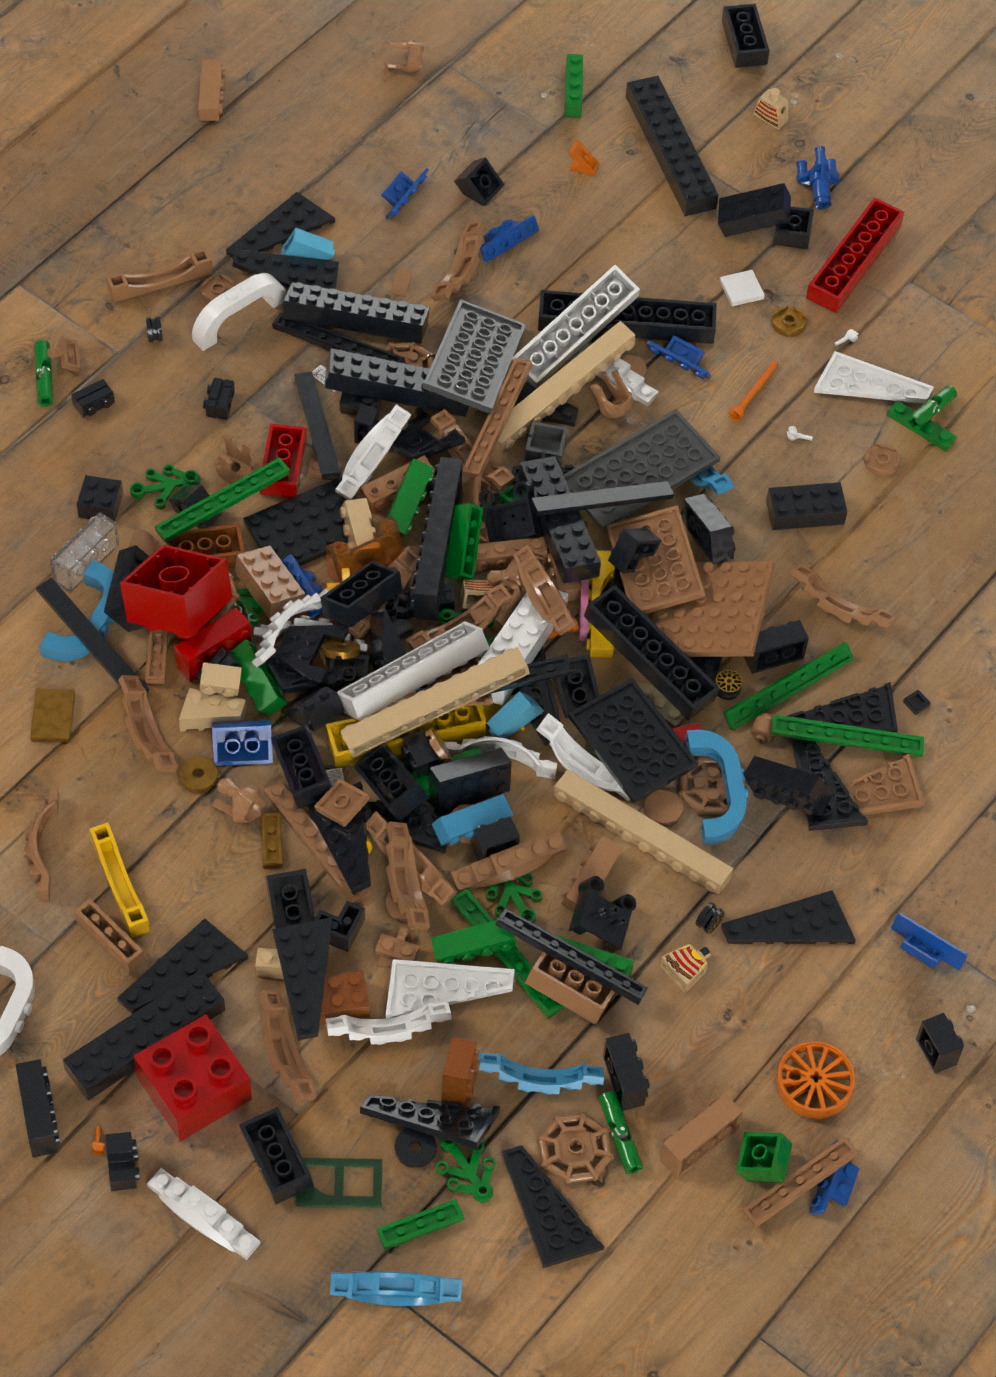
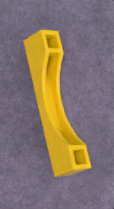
[586,550,615,658]
[89,822,150,938]

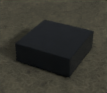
[903,689,931,715]

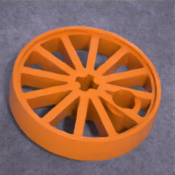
[775,1041,855,1119]

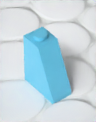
[281,228,335,260]
[487,691,544,739]

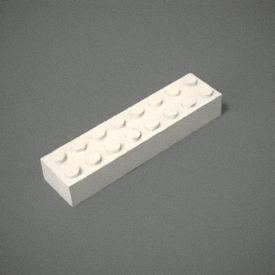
[512,265,640,388]
[477,590,568,706]
[337,622,490,721]

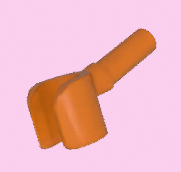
[92,1126,106,1156]

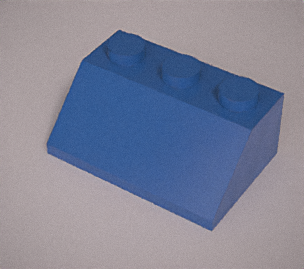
[212,720,273,766]

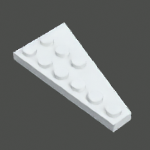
[814,351,934,404]
[385,959,515,1018]

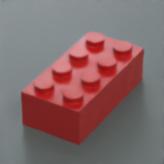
[260,423,307,498]
[174,607,251,682]

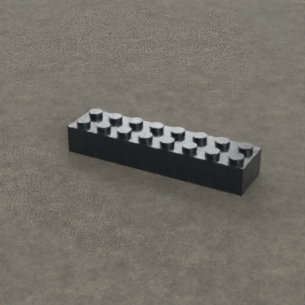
[283,282,430,343]
[325,348,469,417]
[519,456,601,584]
[584,585,720,721]
[63,970,225,1101]

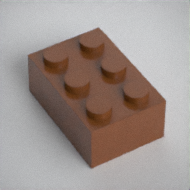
[320,970,370,1025]
[441,1037,480,1107]

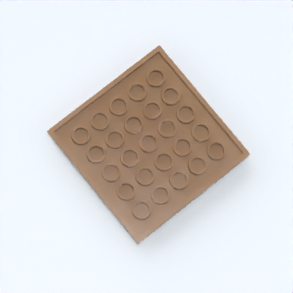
[652,561,775,657]

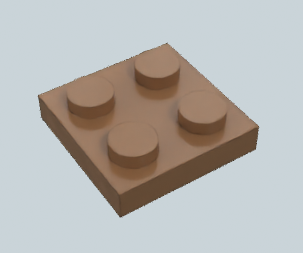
[314,778,370,827]

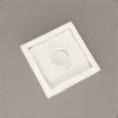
[719,270,765,307]

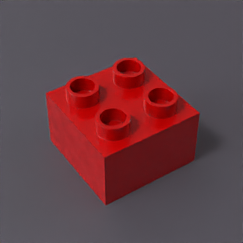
[120,544,233,639]
[134,1014,252,1141]

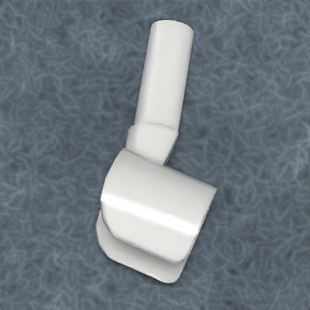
[834,329,858,346]
[787,426,813,441]

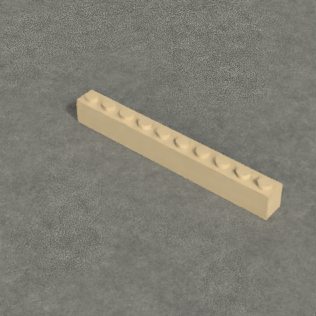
[496,321,635,452]
[341,647,530,757]
[554,769,734,895]

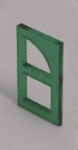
[295,1158,382,1208]

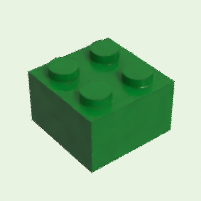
[736,1132,792,1183]

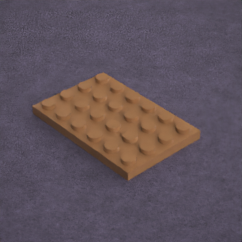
[606,505,706,614]

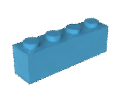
[432,794,513,846]

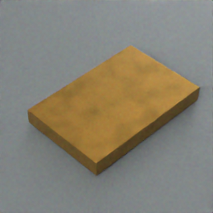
[30,688,75,742]

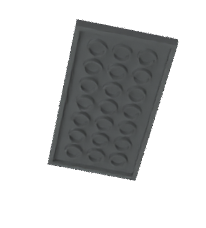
[422,299,526,414]
[564,409,720,531]

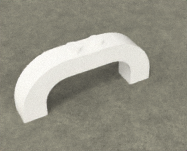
[192,273,287,351]
[0,946,35,1056]

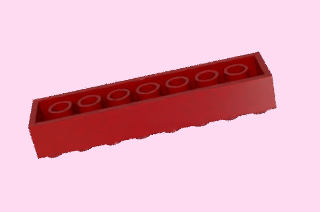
[806,197,904,313]

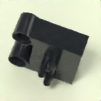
[479,481,541,543]
[568,876,637,953]

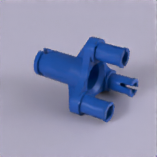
[796,146,840,209]

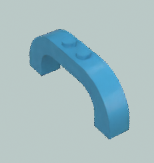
[39,560,115,662]
[685,730,748,845]

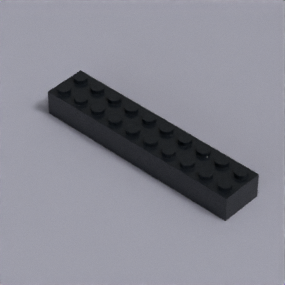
[626,76,719,216]
[538,290,717,344]
[411,457,462,621]

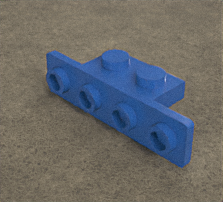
[381,168,429,220]
[480,215,539,262]
[647,336,711,379]
[282,554,324,620]
[891,913,968,970]
[809,1140,860,1216]

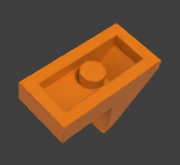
[569,140,599,176]

